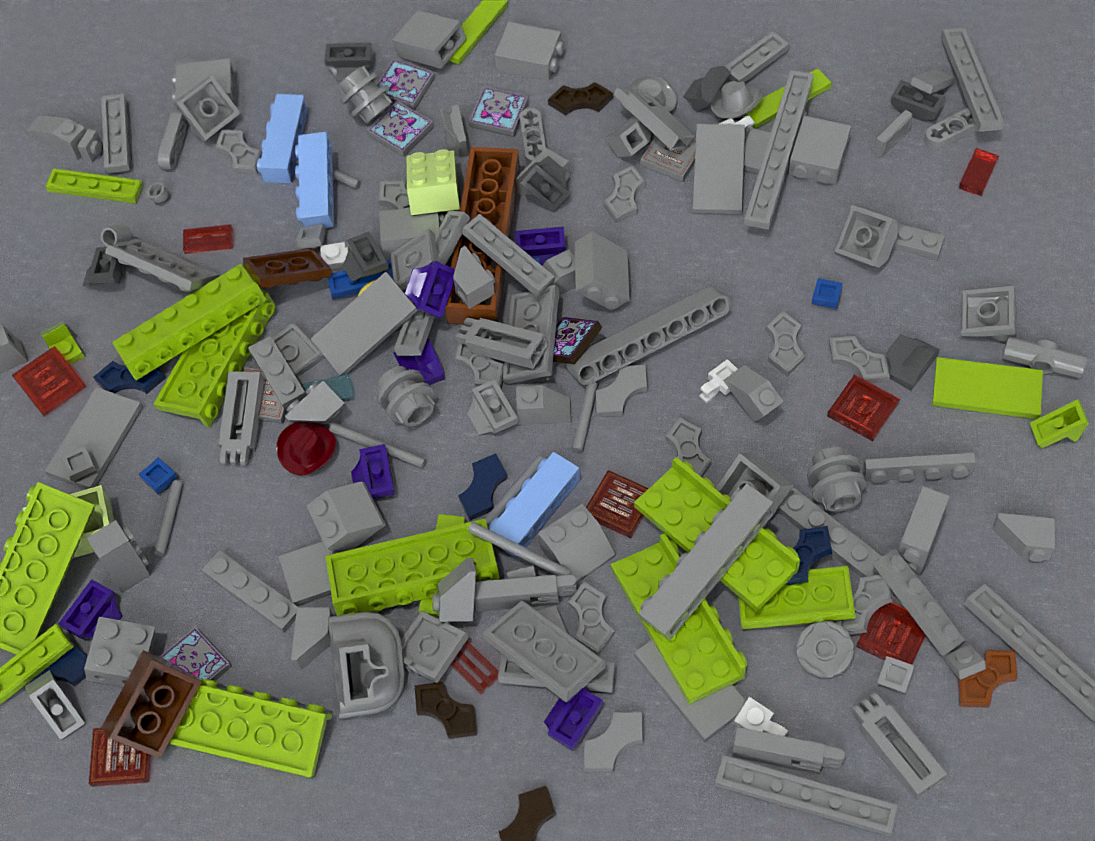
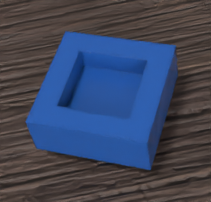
[812,278,843,309]
[138,457,178,495]

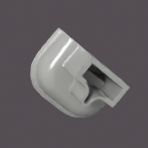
[328,612,404,719]

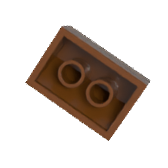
[102,650,202,758]

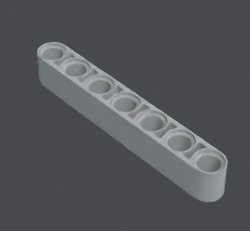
[567,287,731,385]

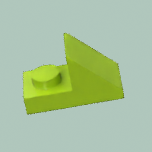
[40,321,85,370]
[1030,399,1089,448]

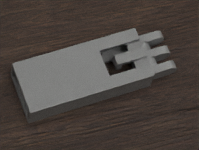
[614,87,694,150]
[453,317,549,369]
[219,371,265,465]
[474,575,577,612]
[851,692,947,800]
[732,727,845,774]

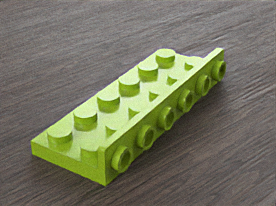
[112,264,266,380]
[153,290,276,427]
[634,457,800,612]
[0,482,96,655]
[325,518,500,616]
[610,533,747,705]
[168,678,332,778]

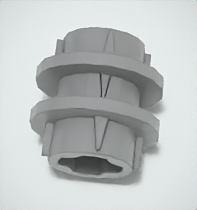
[338,66,392,123]
[376,366,435,427]
[807,447,866,512]

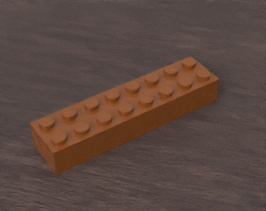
[445,147,520,324]

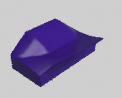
[515,227,566,265]
[405,261,455,318]
[393,337,445,385]
[351,444,395,498]
[58,579,122,639]
[544,688,603,751]

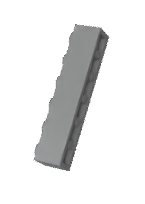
[639,483,776,641]

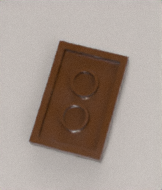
[243,248,331,288]

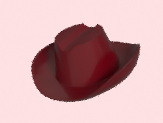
[276,422,336,475]

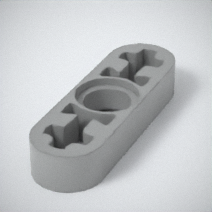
[924,107,978,150]
[520,108,546,165]
[158,111,188,170]

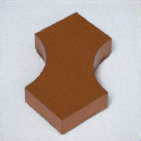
[957,650,1018,708]

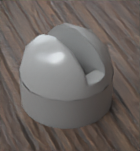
[147,182,169,204]

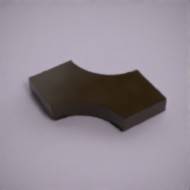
[548,82,613,116]
[414,682,477,739]
[498,786,555,841]

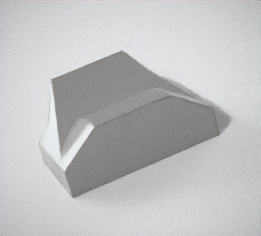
[441,105,469,157]
[467,379,519,435]

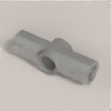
[1002,336,1087,378]

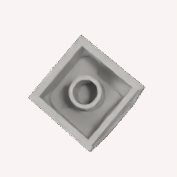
[175,75,240,141]
[834,205,899,268]
[961,286,1017,341]

